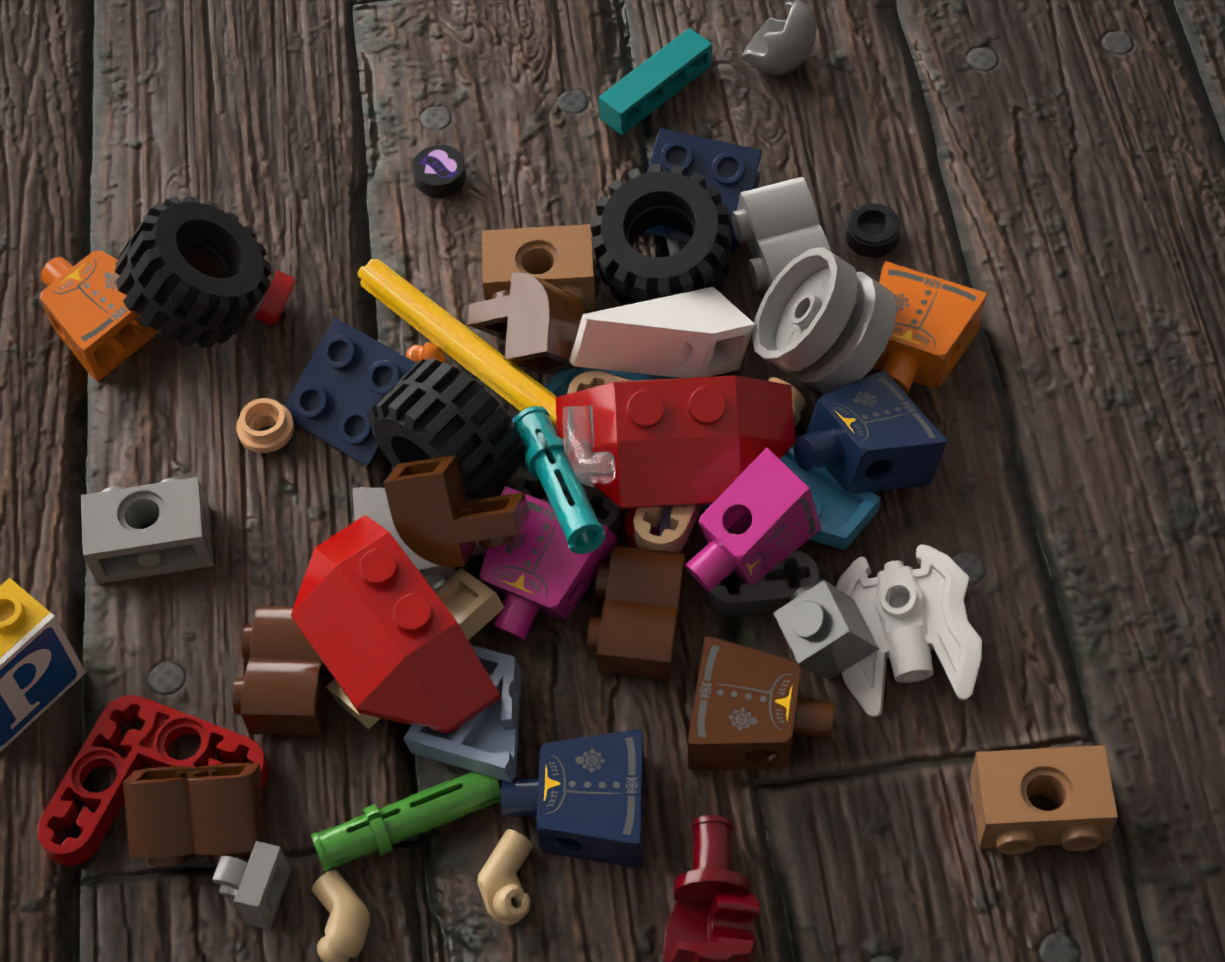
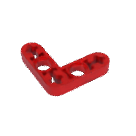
[37,695,270,866]

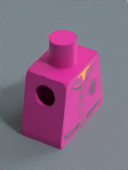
[685,448,822,592]
[480,486,618,641]

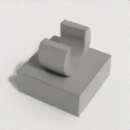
[212,841,291,930]

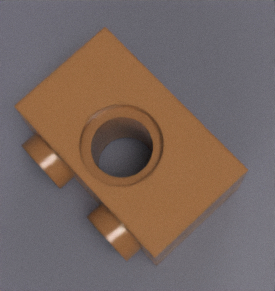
[482,224,596,310]
[969,745,1118,855]

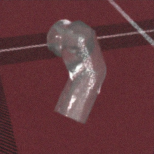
[563,406,615,487]

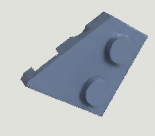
[403,645,522,783]

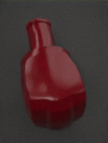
[663,815,760,962]

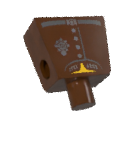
[688,636,835,770]

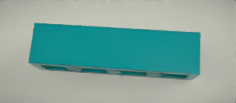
[598,28,712,135]

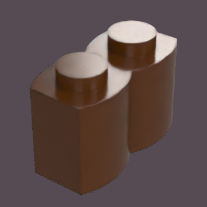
[587,546,685,681]
[233,606,332,736]
[123,763,266,867]

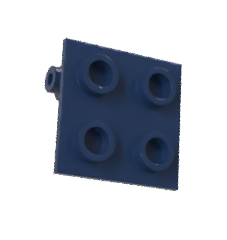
[643,128,762,254]
[284,317,417,467]

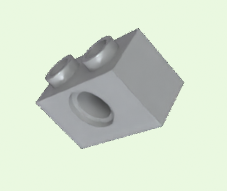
[81,477,214,584]

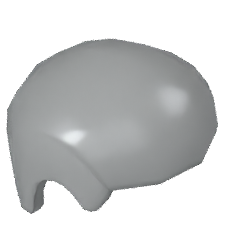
[741,0,817,75]

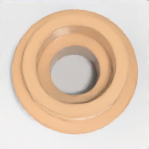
[236,398,294,453]

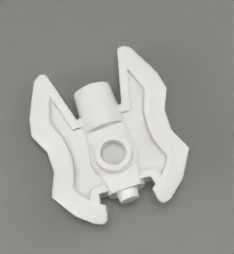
[836,545,982,717]

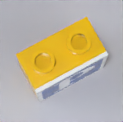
[0,578,86,752]

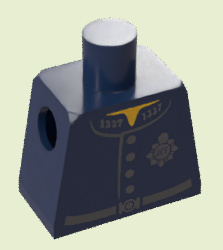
[793,371,947,494]
[501,730,644,868]

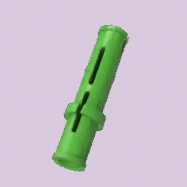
[311,771,501,873]

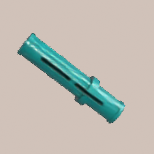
[514,406,605,554]

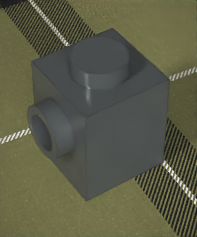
[773,580,879,681]

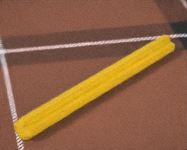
[358,259,557,432]

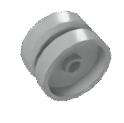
[752,247,897,395]

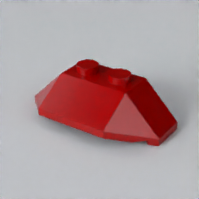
[555,375,795,509]
[291,515,501,734]

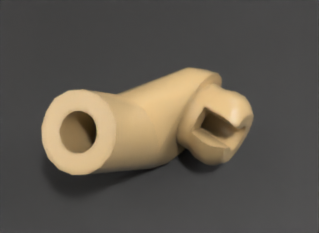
[477,829,533,925]
[312,870,370,962]

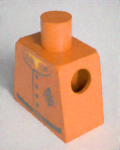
[39,250,159,382]
[873,261,987,395]

